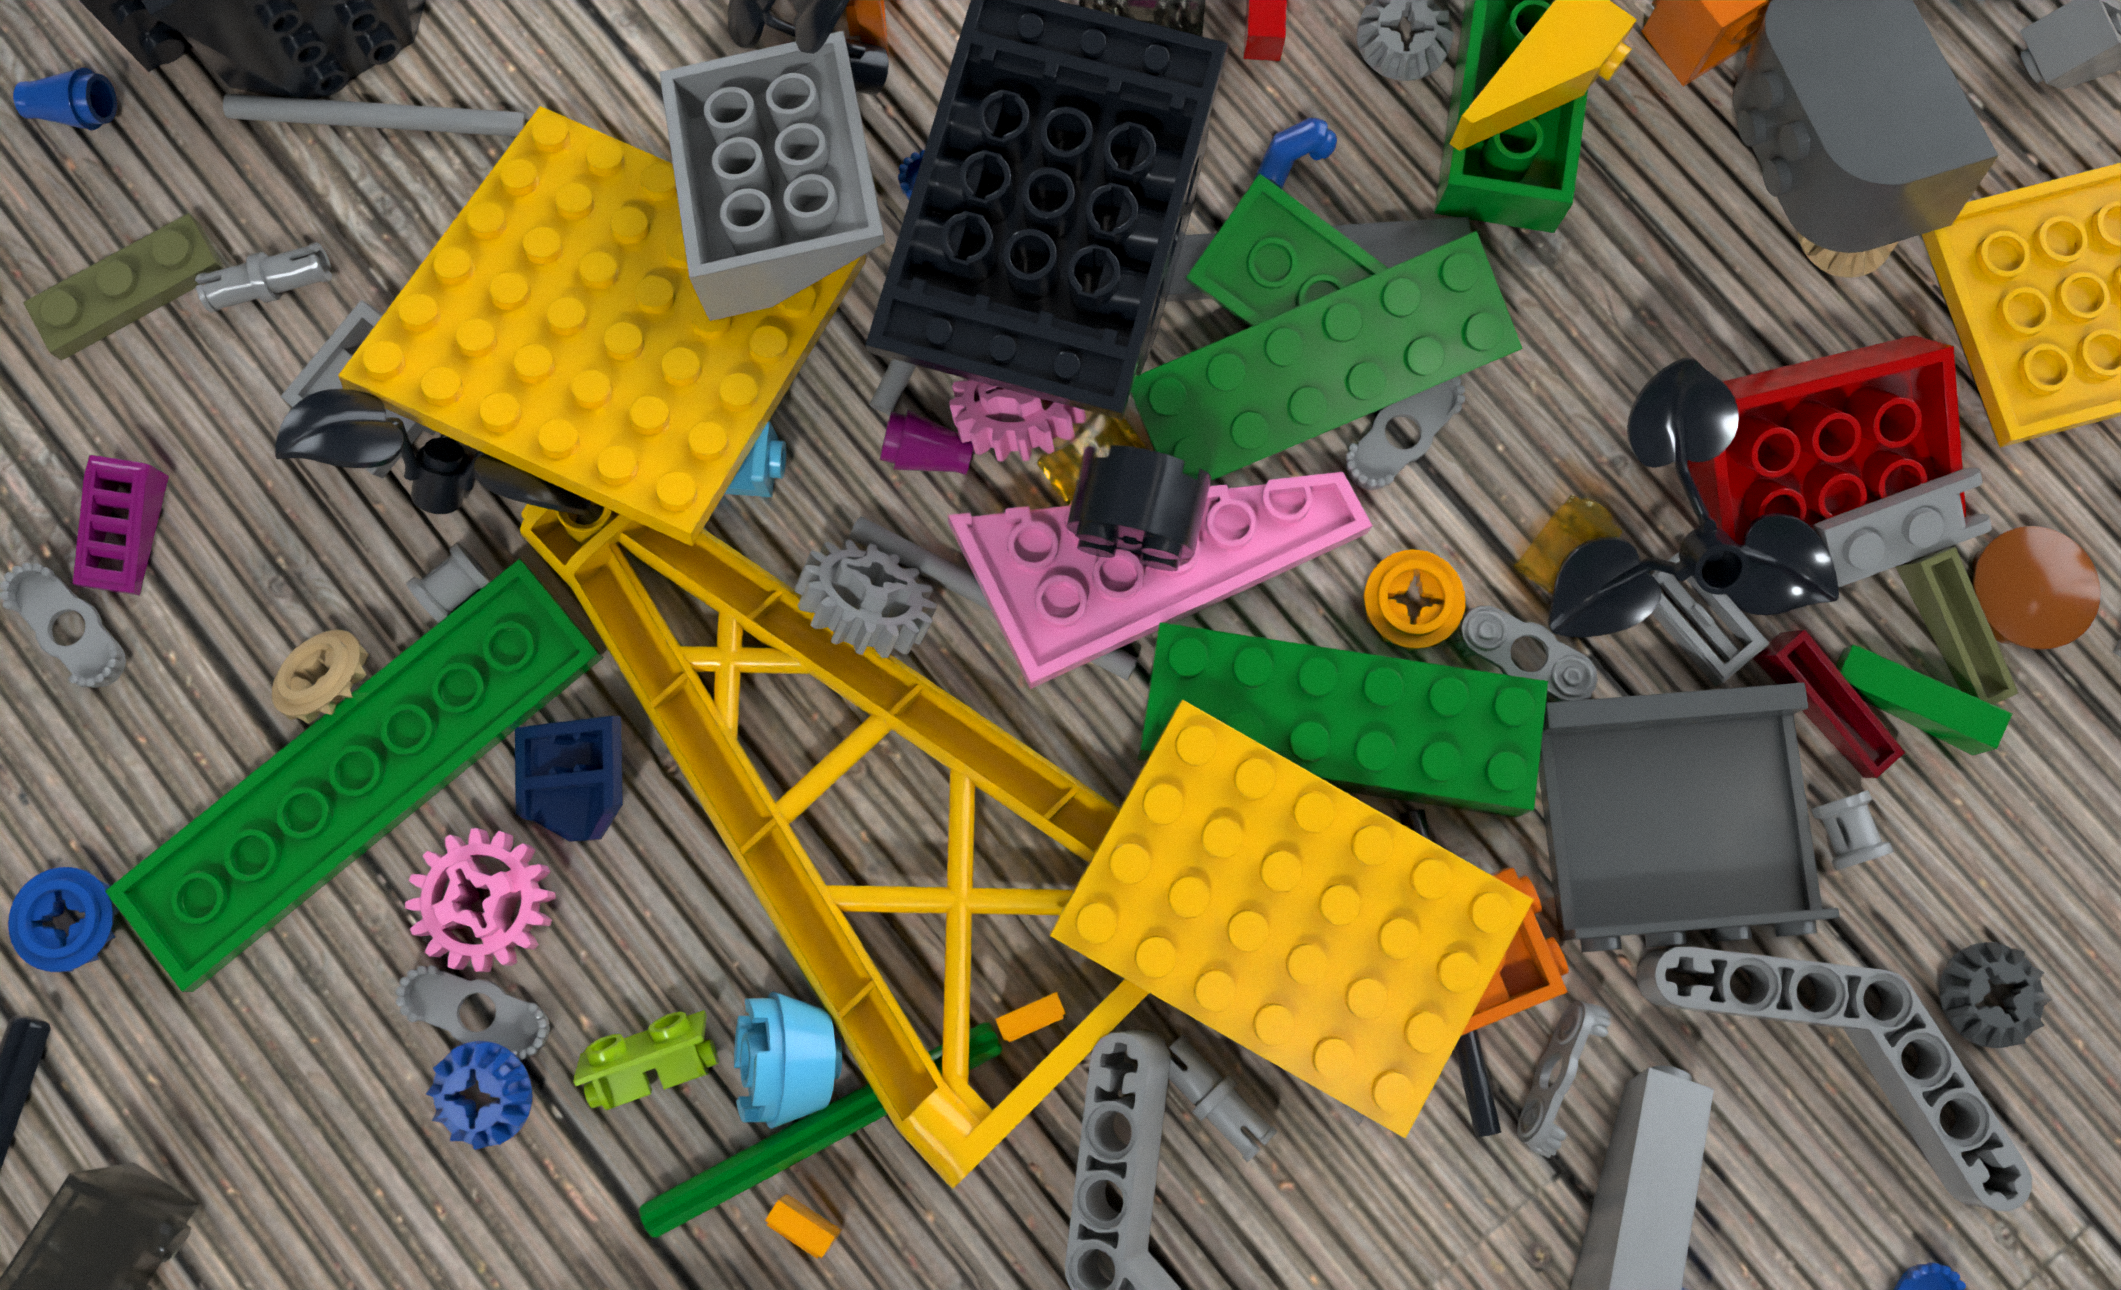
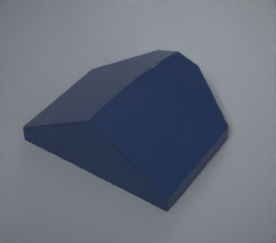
[515,716,623,842]

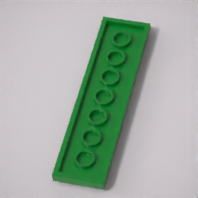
[105,558,604,992]

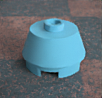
[734,991,842,1129]

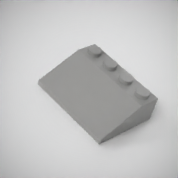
[659,31,885,321]

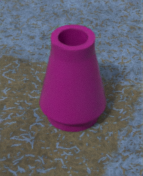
[879,409,973,475]

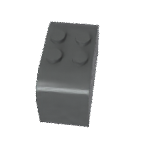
[1733,0,1999,253]

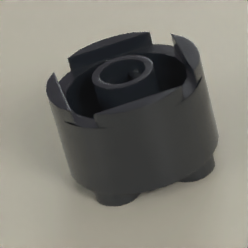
[1066,445,1211,571]

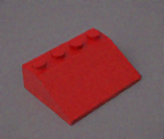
[1688,335,1966,544]

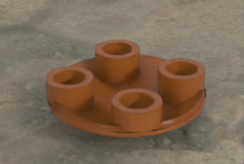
[1973,526,2101,650]

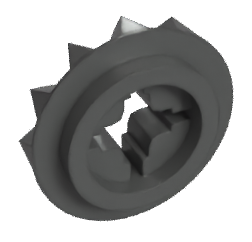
[1939,942,2052,1048]

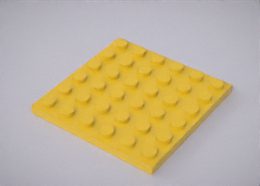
[338,106,866,546]

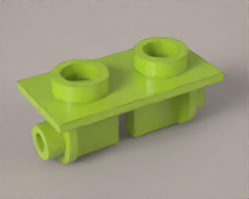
[573,1010,719,1111]

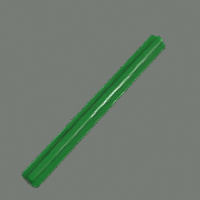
[638,1022,1002,1238]

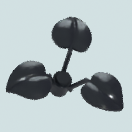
[728,0,889,95]
[1548,358,1839,638]
[275,389,591,516]

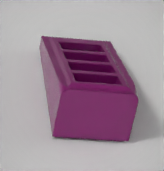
[73,455,169,596]

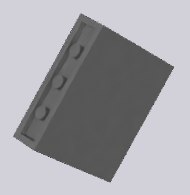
[1538,683,1840,952]

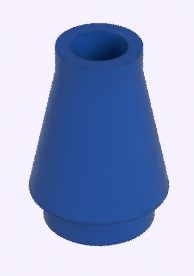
[13,68,117,130]

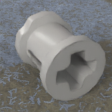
[406,543,492,623]
[1811,790,1894,870]

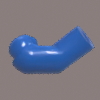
[1254,118,1337,189]

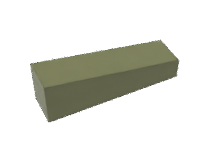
[1895,547,2019,705]

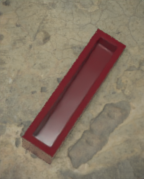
[1753,629,1906,778]

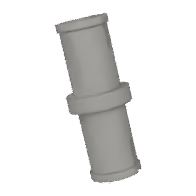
[195,242,332,313]
[1168,1035,1277,1162]

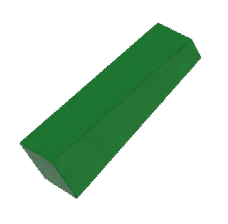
[1835,644,2013,756]

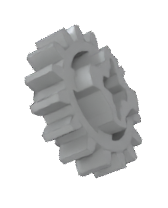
[795,539,937,658]

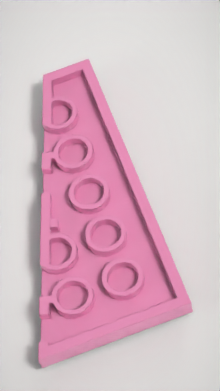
[948,472,1373,689]

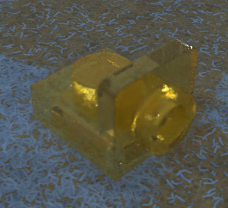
[1037,413,1148,506]
[1513,495,1623,595]

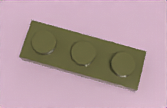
[23,213,225,360]

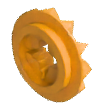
[1362,549,1465,651]

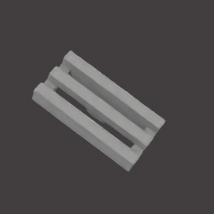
[1651,552,1770,686]

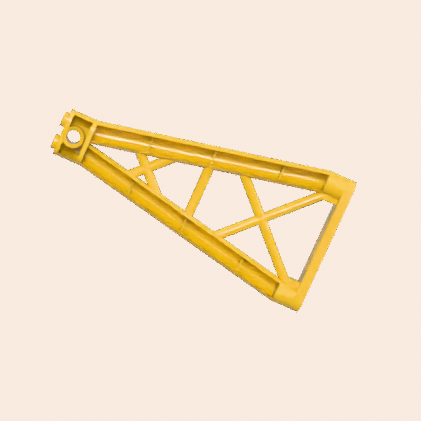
[520,501,1149,1189]

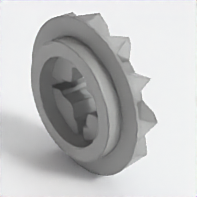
[1356,0,1454,81]

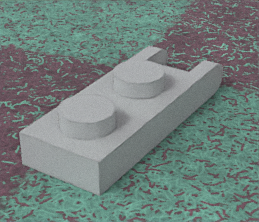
[1812,468,1992,588]

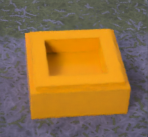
[995,992,1066,1042]
[765,1194,842,1259]

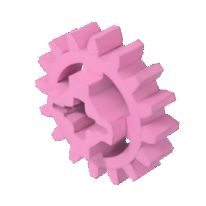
[949,379,1086,462]
[405,828,556,972]

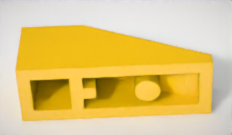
[1449,0,1637,151]

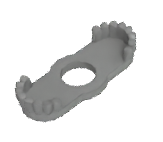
[1346,377,1465,490]
[0,563,126,688]
[1453,606,1598,702]
[396,965,550,1060]
[1517,1000,1611,1158]

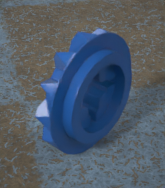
[8,867,120,972]
[426,1041,532,1150]

